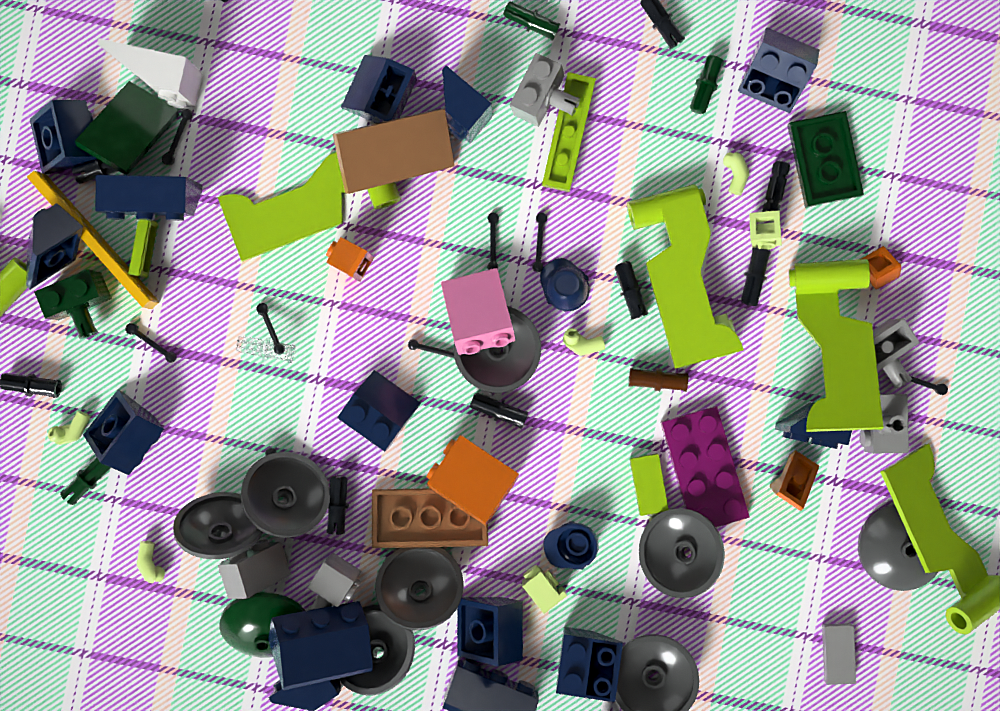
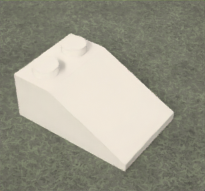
[97,38,203,109]

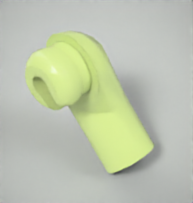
[723,152,749,196]
[563,328,605,356]
[48,411,91,445]
[137,541,165,583]

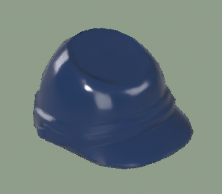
[540,258,590,312]
[543,521,599,570]

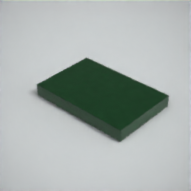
[75,81,179,176]
[787,111,864,208]

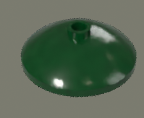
[219,592,306,658]

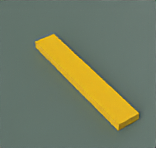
[27,170,159,309]

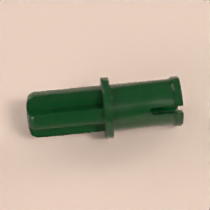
[503,1,561,41]
[690,55,724,114]
[60,457,111,505]

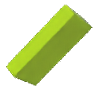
[128,220,158,278]
[629,453,669,516]

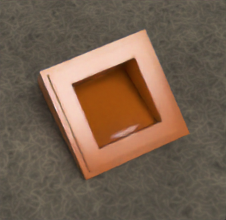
[861,246,901,290]

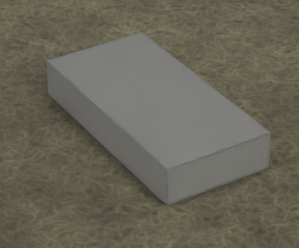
[822,623,856,685]

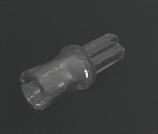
[236,336,296,363]

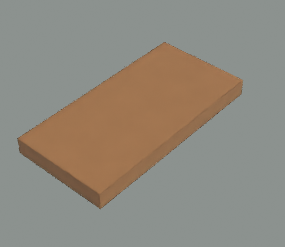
[333,108,455,194]
[372,488,489,548]

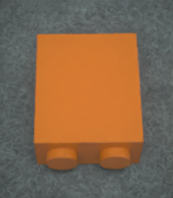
[426,435,519,526]

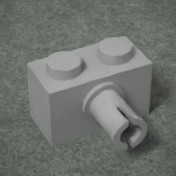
[510,53,580,127]
[873,318,920,389]
[860,394,909,454]
[218,539,291,599]
[307,553,362,610]

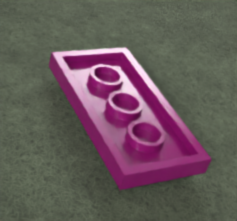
[660,406,750,527]

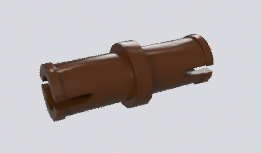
[628,368,689,392]

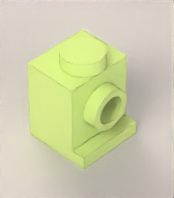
[749,210,782,250]
[522,564,567,614]

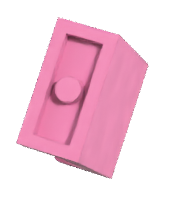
[441,268,515,355]

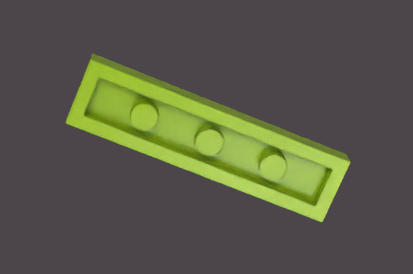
[542,72,596,192]

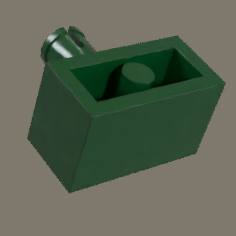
[34,269,112,339]

